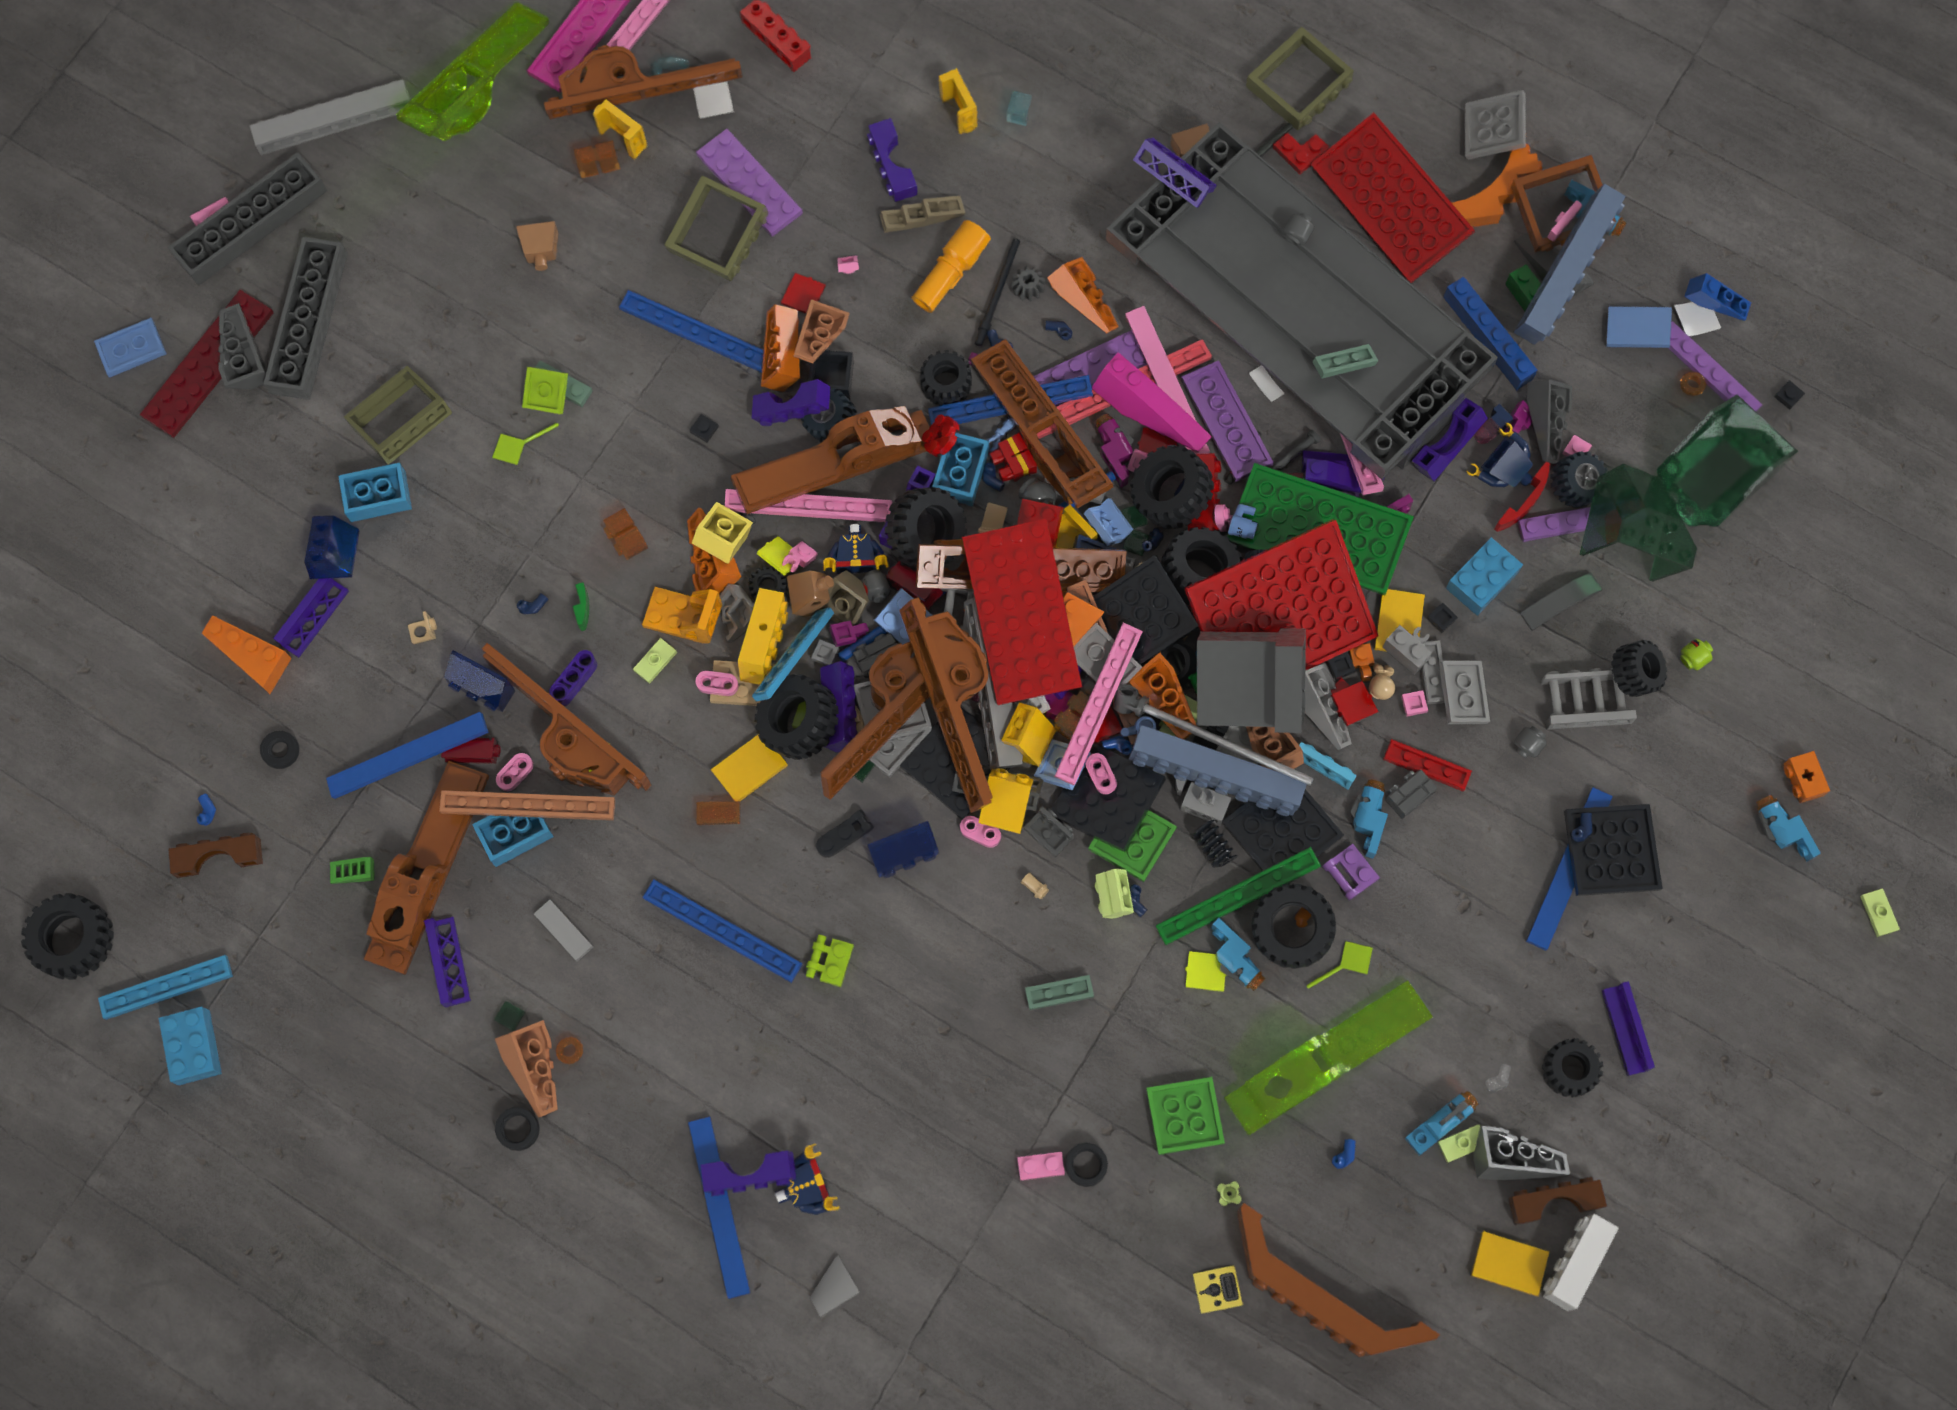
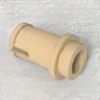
[1021,872,1049,900]

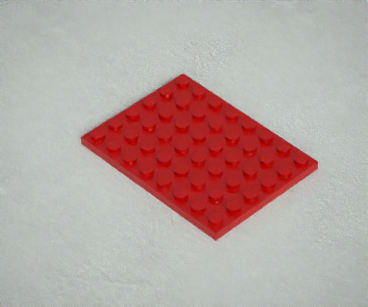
[1184,519,1379,670]

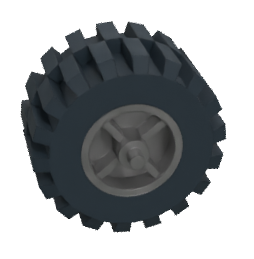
[801,388,857,443]
[1550,451,1609,507]

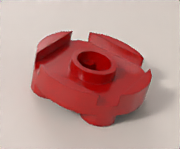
[922,414,959,457]

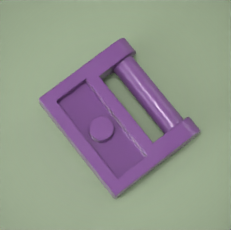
[1322,844,1380,901]

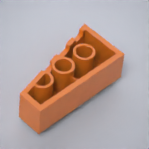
[761,304,800,392]
[1063,592,1104,646]
[202,615,292,694]

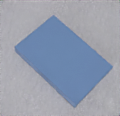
[1607,307,1672,348]
[94,318,167,378]

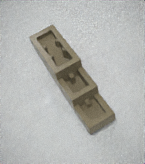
[880,196,965,233]

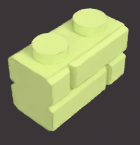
[1095,869,1134,919]

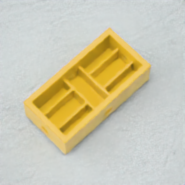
[738,588,788,685]

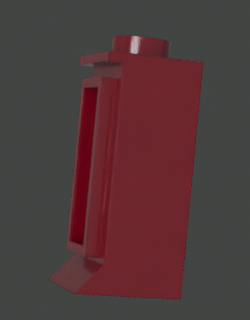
[886,561,943,610]
[441,738,501,764]

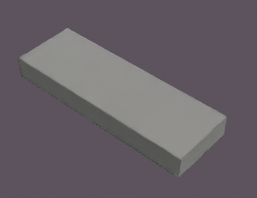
[1421,640,1445,705]
[534,900,593,962]

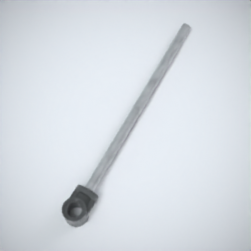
[1113,684,1314,786]

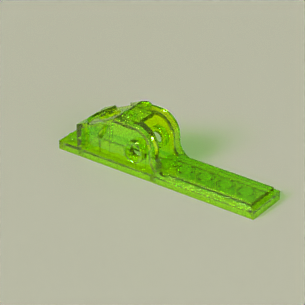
[397,2,549,141]
[1224,980,1433,1136]

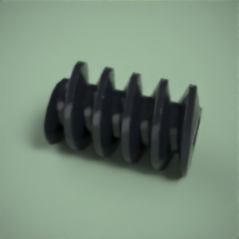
[1193,820,1237,868]

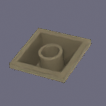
[818,570,869,626]

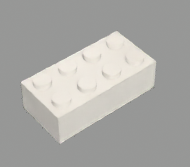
[1543,1214,1618,1311]

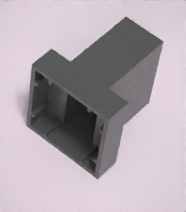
[1197,628,1306,733]

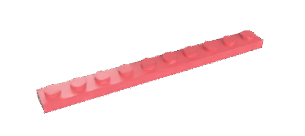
[1037,339,1212,439]

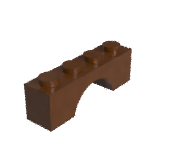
[169,833,263,878]
[1508,1177,1607,1225]

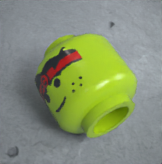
[1680,639,1713,670]

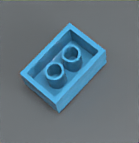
[932,433,989,506]
[338,462,412,522]
[1446,537,1523,616]
[472,816,554,867]
[159,1006,222,1086]

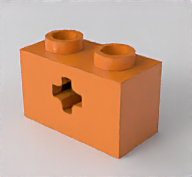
[1784,751,1830,803]

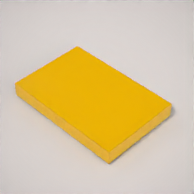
[1374,589,1425,652]
[711,734,788,804]
[1471,1231,1549,1296]

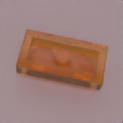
[696,801,740,825]

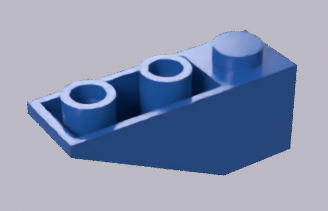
[1684,273,1751,321]

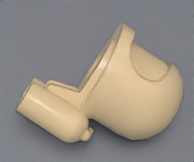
[1369,663,1395,700]

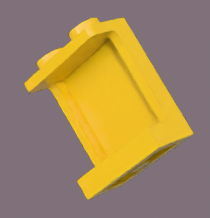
[939,69,977,134]
[593,100,648,160]
[1055,505,1098,548]
[1001,702,1057,767]
[978,768,1034,834]

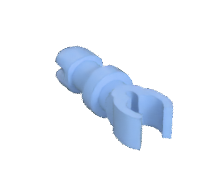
[986,418,1016,451]

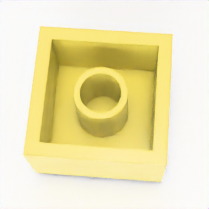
[692,502,753,564]

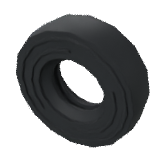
[260,731,299,769]

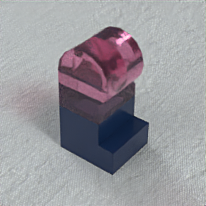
[1474,403,1513,444]

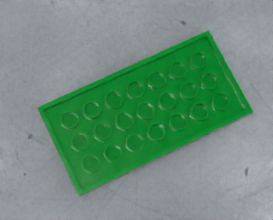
[1227,463,1414,596]

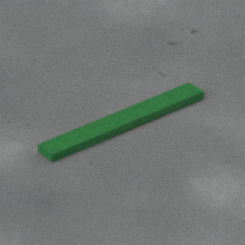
[1155,847,1321,945]

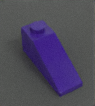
[1304,459,1362,493]

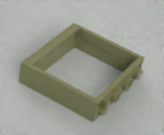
[1246,26,1354,131]
[664,175,768,282]
[344,365,453,465]

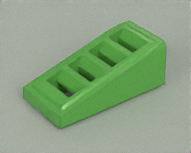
[330,857,374,884]

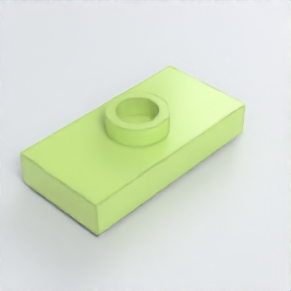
[633,638,677,684]
[1860,889,1900,937]
[1437,1124,1480,1163]

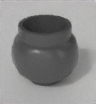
[1018,478,1056,505]

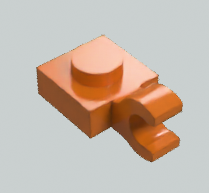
[1349,643,1375,682]

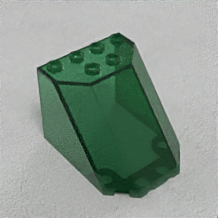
[1657,395,1798,527]
[1579,463,1697,582]

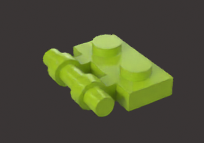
[805,935,854,987]

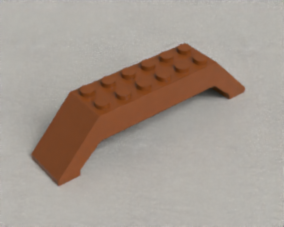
[1237,1203,1440,1357]

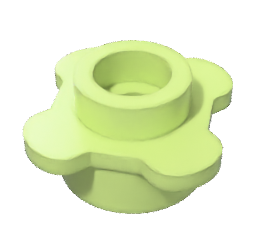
[1217,1182,1241,1206]

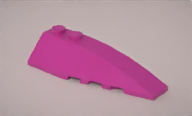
[1092,352,1212,453]

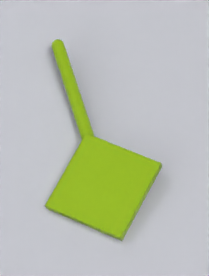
[492,423,559,465]
[1306,941,1373,988]

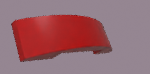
[1494,461,1550,532]

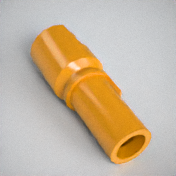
[912,220,991,313]

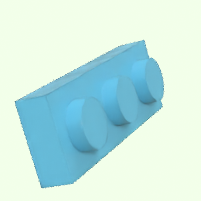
[1299,742,1357,790]

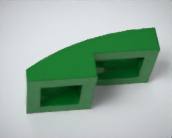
[573,582,589,631]

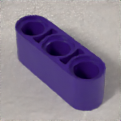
[549,650,597,707]

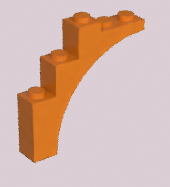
[1452,144,1542,227]

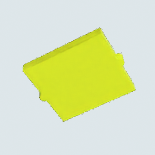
[757,536,793,575]
[1185,951,1227,992]

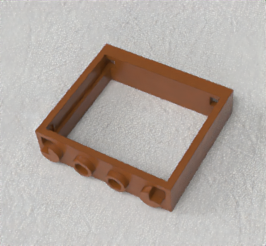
[1511,155,1616,253]

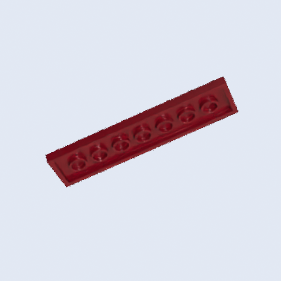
[139,290,274,438]

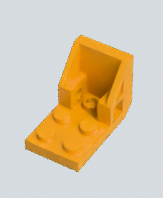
[642,587,723,644]

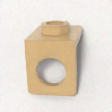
[978,502,1008,533]
[408,611,437,644]

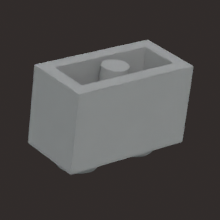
[1382,625,1432,675]
[1180,782,1231,826]

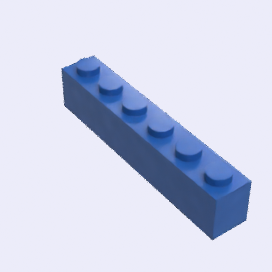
[1443,276,1538,391]

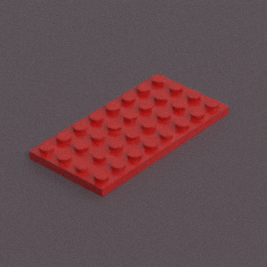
[1311,112,1475,283]
[962,519,1082,706]

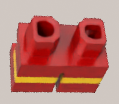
[989,432,1037,482]

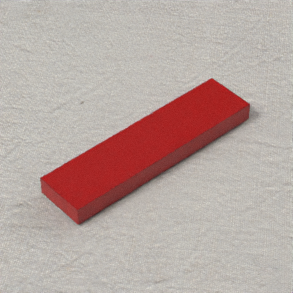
[1383,739,1472,792]

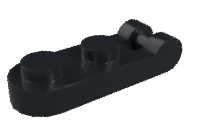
[816,810,874,858]

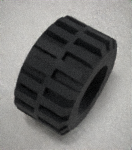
[920,350,972,406]
[1611,640,1667,697]
[1542,1038,1603,1098]

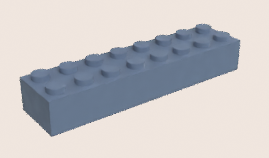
[1513,183,1626,345]
[1129,725,1307,816]

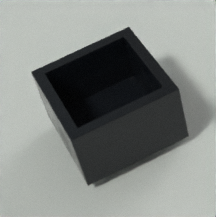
[808,350,854,400]

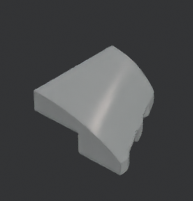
[720,584,754,642]
[810,1255,860,1317]

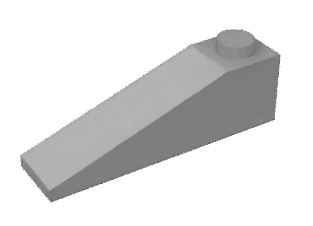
[1305,663,1352,750]

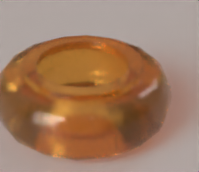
[1680,372,1706,396]
[556,1037,583,1064]

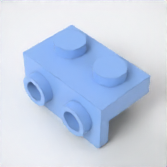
[1083,498,1133,546]

